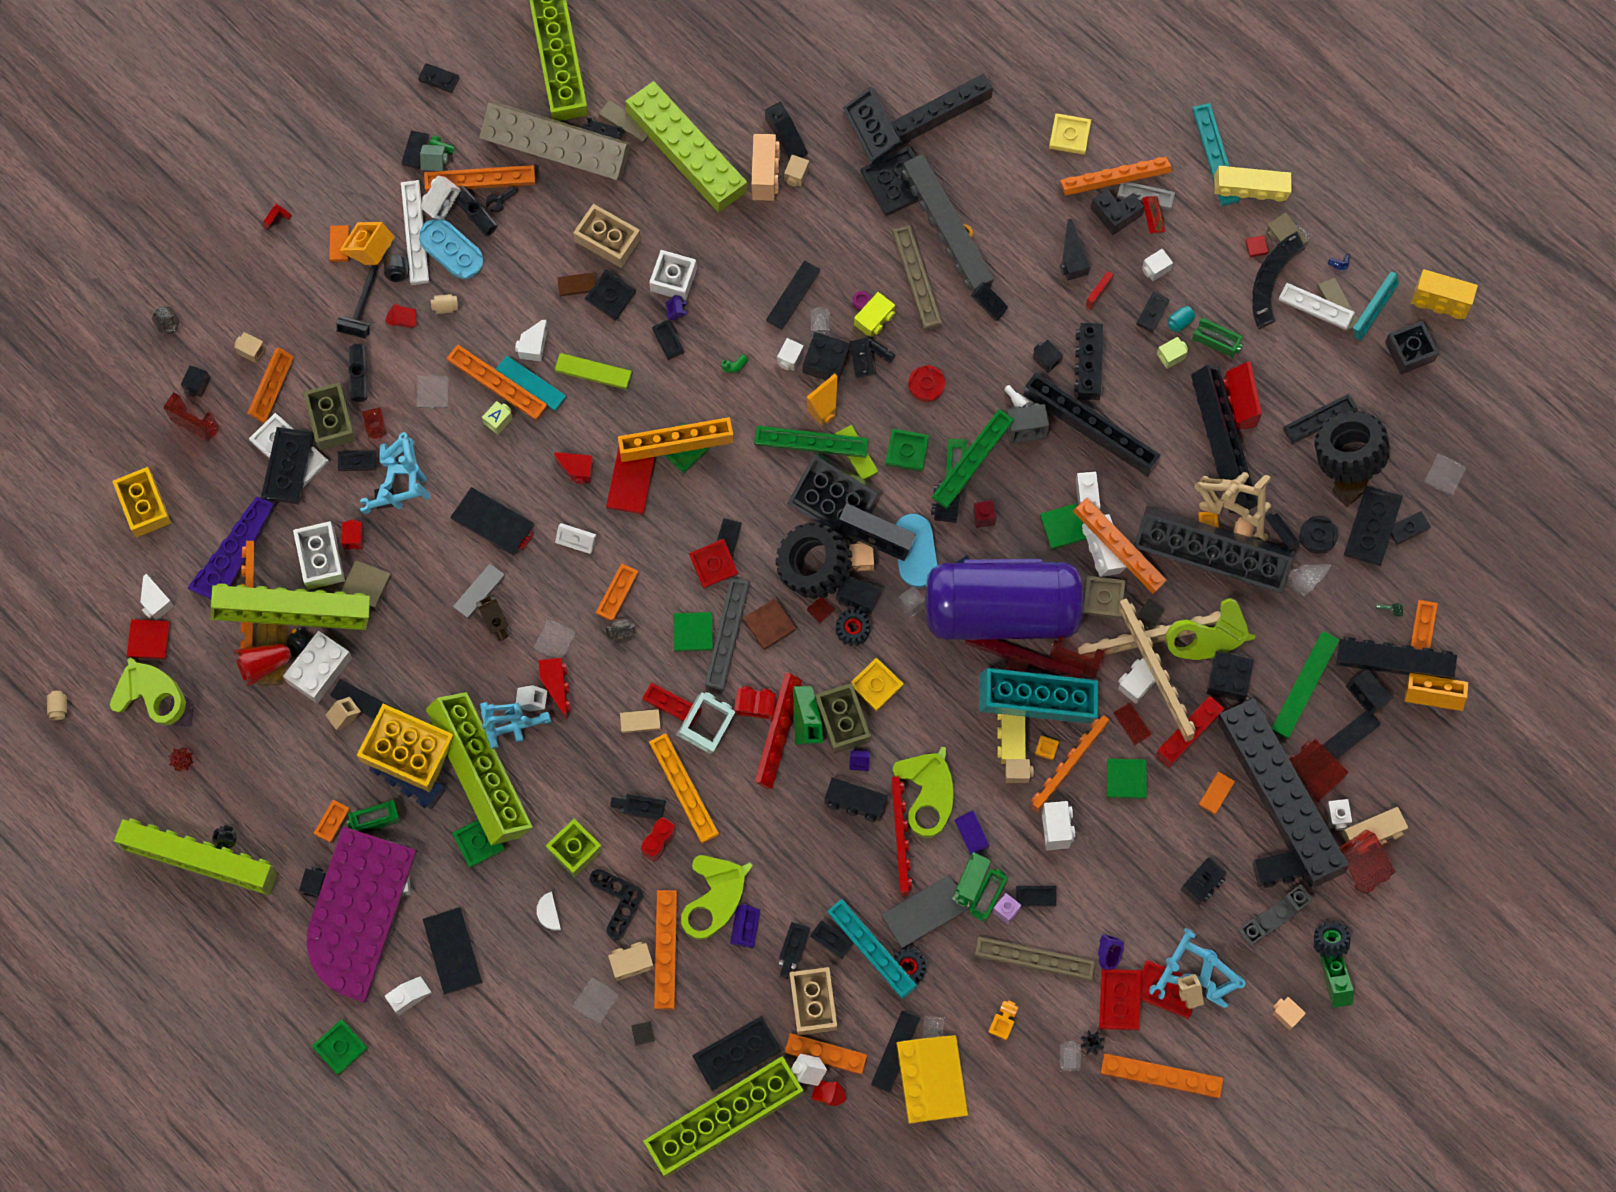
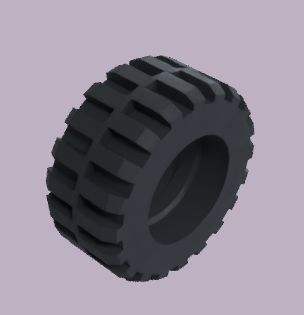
[1314,411,1390,484]
[775,522,852,599]

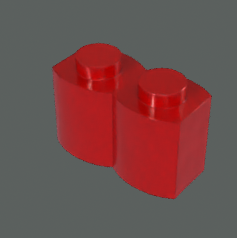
[734,686,776,719]
[641,817,676,862]

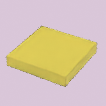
[1049,113,1091,155]

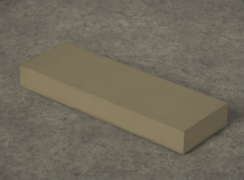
[599,100,648,144]
[1317,277,1358,334]

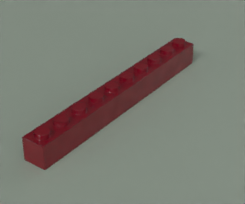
[965,639,1083,679]

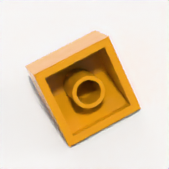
[340,222,395,265]

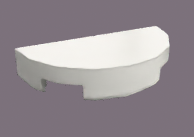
[537,891,561,931]

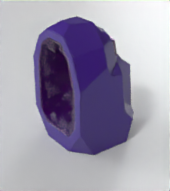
[1098,934,1124,970]

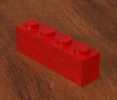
[1155,696,1224,769]

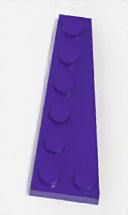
[188,496,275,600]

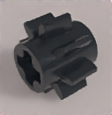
[212,825,237,849]
[1080,1030,1105,1056]

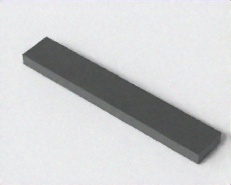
[705,577,750,691]

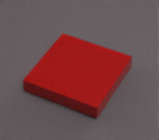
[689,539,739,589]
[126,619,170,660]

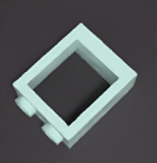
[677,692,735,754]

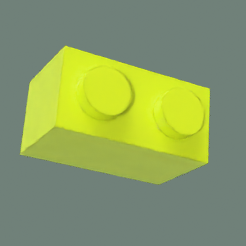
[854,292,896,337]

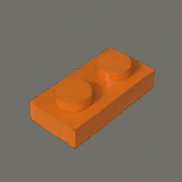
[313,800,351,844]

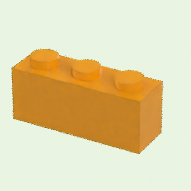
[1404,673,1468,711]

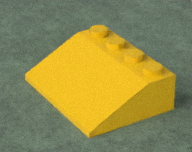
[357,704,454,792]
[896,1035,968,1124]

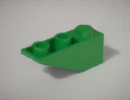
[793,686,823,745]
[1319,952,1354,1008]

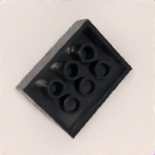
[787,453,884,542]

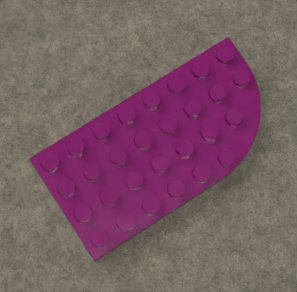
[307,827,417,1003]

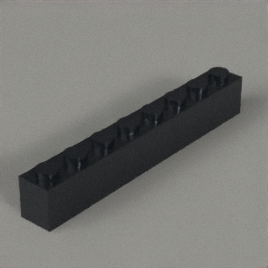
[1190,365,1258,514]
[1023,373,1161,477]

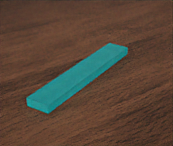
[1192,103,1239,207]
[827,899,918,1000]

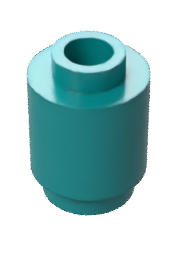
[1167,306,1195,333]

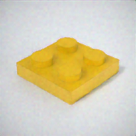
[849,658,904,712]

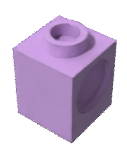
[993,893,1021,925]

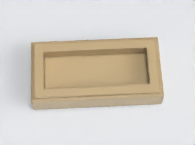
[620,709,661,733]

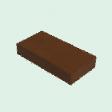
[557,272,595,297]

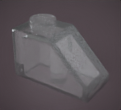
[1287,564,1332,599]

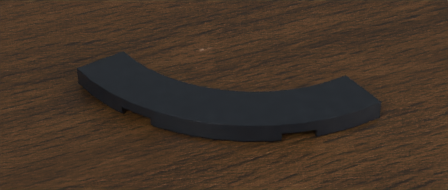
[1252,231,1305,330]

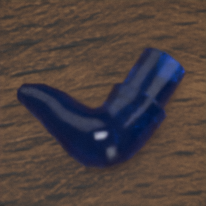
[1328,254,1350,270]

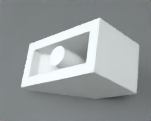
[515,320,548,362]
[140,574,174,620]
[385,976,432,1016]

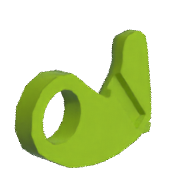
[1165,599,1256,660]
[110,657,186,725]
[893,747,953,838]
[681,855,753,940]

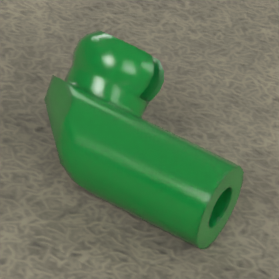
[429,135,454,155]
[721,354,749,373]

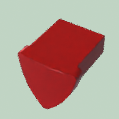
[261,203,292,229]
[385,304,416,329]
[811,1081,846,1106]

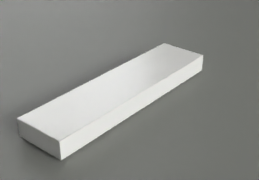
[1279,283,1355,330]

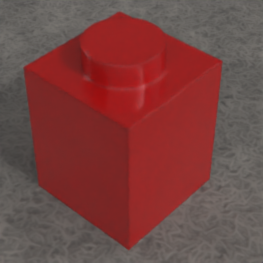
[341,519,364,549]

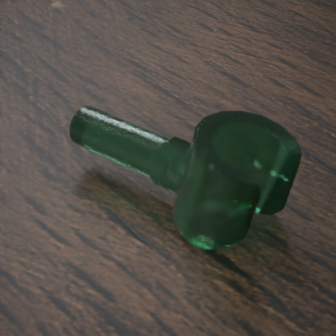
[1376,603,1403,617]

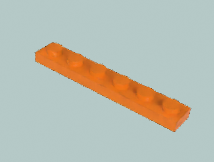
[1060,157,1172,196]
[424,165,536,192]
[446,344,548,421]
[1073,498,1167,594]
[240,541,254,649]
[1031,715,1110,813]
[654,890,677,1010]
[1100,1053,1223,1099]

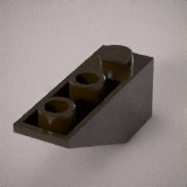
[1332,479,1369,507]

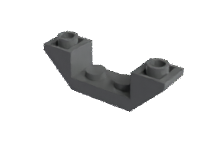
[1238,884,1313,946]

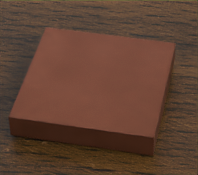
[743,598,796,650]

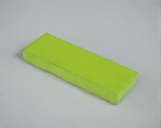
[835,425,878,480]

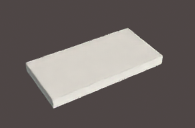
[249,413,329,488]

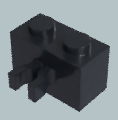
[1181,857,1227,905]

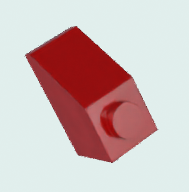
[554,452,594,485]

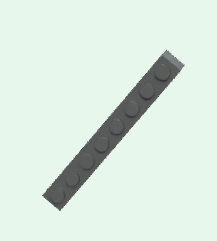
[901,154,994,293]

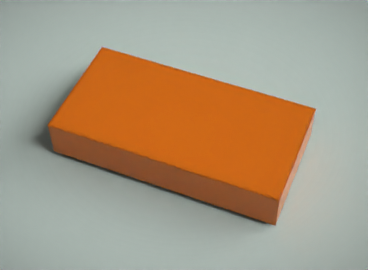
[329,225,349,262]
[1198,772,1235,815]

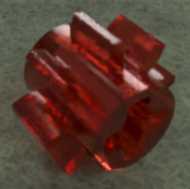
[168,747,194,772]

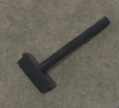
[336,265,378,339]

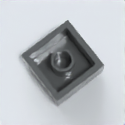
[1007,403,1049,445]

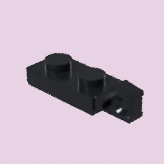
[610,794,666,820]
[778,922,810,979]

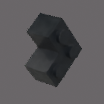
[1091,189,1144,235]

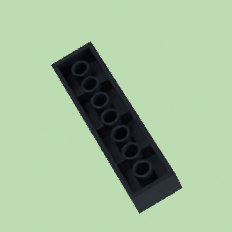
[1134,506,1294,593]

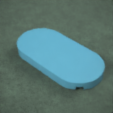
[419,219,483,279]
[896,514,937,588]

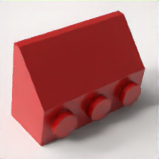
[1222,361,1262,430]

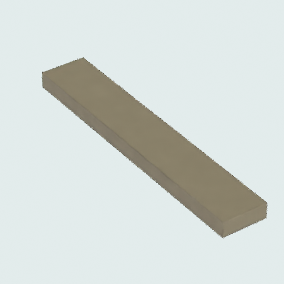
[892,225,942,330]
[974,936,1096,982]

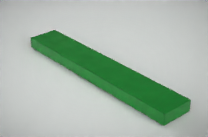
[932,409,1014,509]
[754,426,869,458]
[1272,631,1340,739]

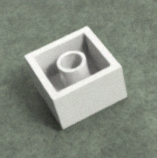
[649,250,697,301]
[1041,801,1075,851]

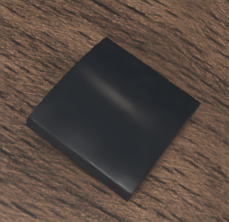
[1265,513,1300,550]

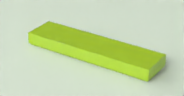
[555,353,632,390]

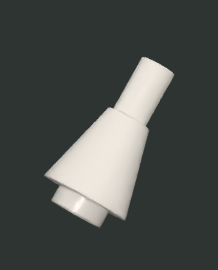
[1004,385,1033,408]

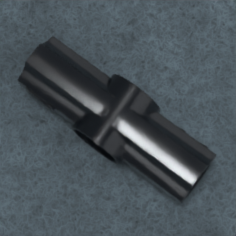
[455,186,498,236]
[348,344,368,402]

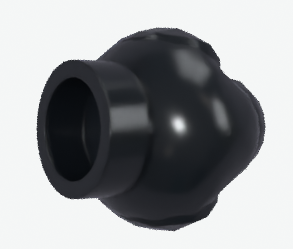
[286,628,310,656]

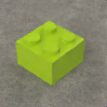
[546,819,603,878]

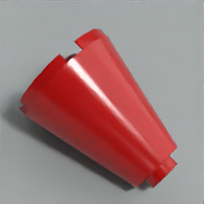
[234,644,291,687]

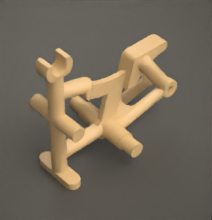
[1194,472,1271,542]

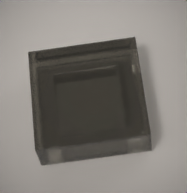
[631,1021,655,1046]

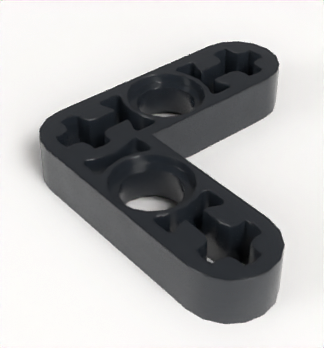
[590,869,643,940]

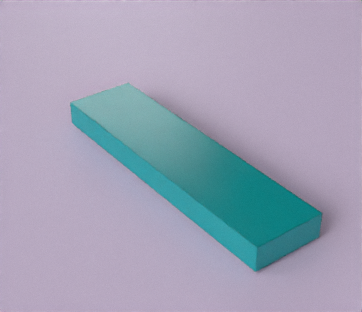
[1353,271,1399,341]
[495,356,567,412]

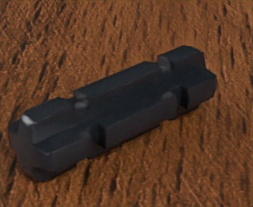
[865,335,896,363]

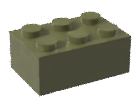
[303,382,356,450]
[815,683,871,754]

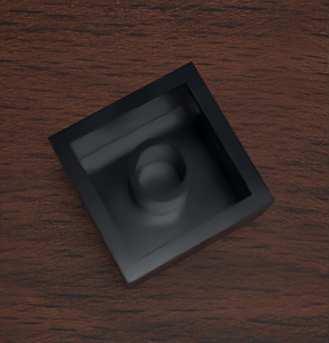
[1385,321,1439,374]
[802,332,850,384]
[1206,651,1254,702]

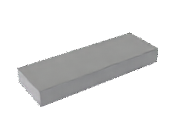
[1117,182,1175,211]
[453,564,505,619]

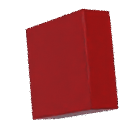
[1245,235,1268,258]

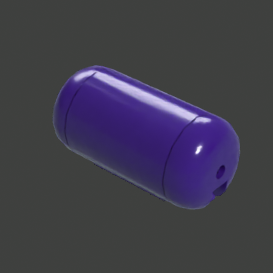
[925,559,1083,640]

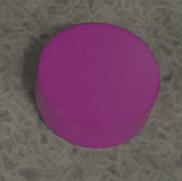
[852,291,871,311]

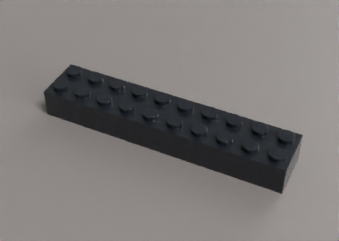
[1218,698,1349,889]

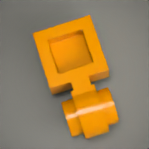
[988,1000,1019,1041]

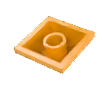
[806,374,837,426]

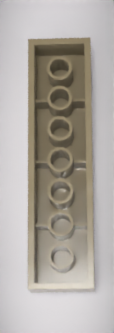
[479,102,631,180]

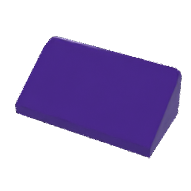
[955,810,989,855]
[730,905,760,948]

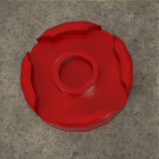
[908,365,946,402]

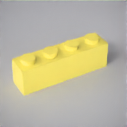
[1214,166,1291,202]
[997,714,1026,764]

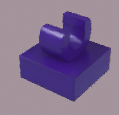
[666,295,688,320]
[849,748,870,771]

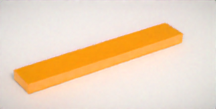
[649,733,719,844]

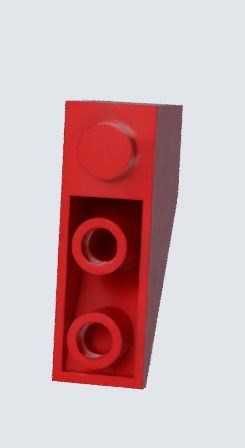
[538,658,571,719]

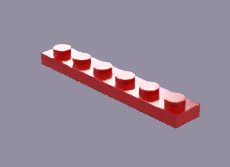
[755,673,802,789]
[891,776,912,896]

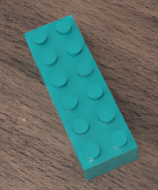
[979,668,1098,724]

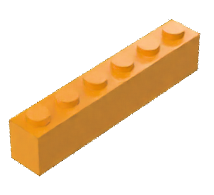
[618,417,733,462]

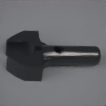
[486,186,518,213]

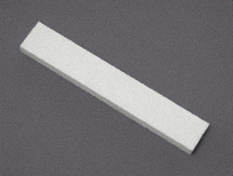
[401,180,429,285]

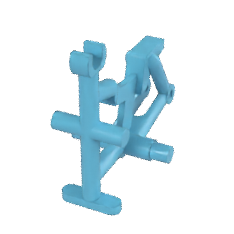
[360,432,430,514]
[480,702,552,749]
[1149,927,1246,1008]

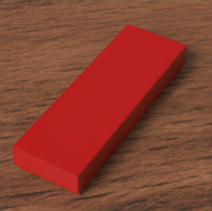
[642,682,702,727]

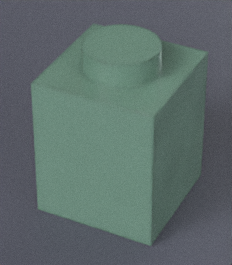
[420,145,448,171]

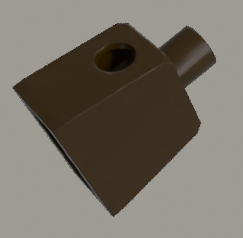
[476,595,509,641]

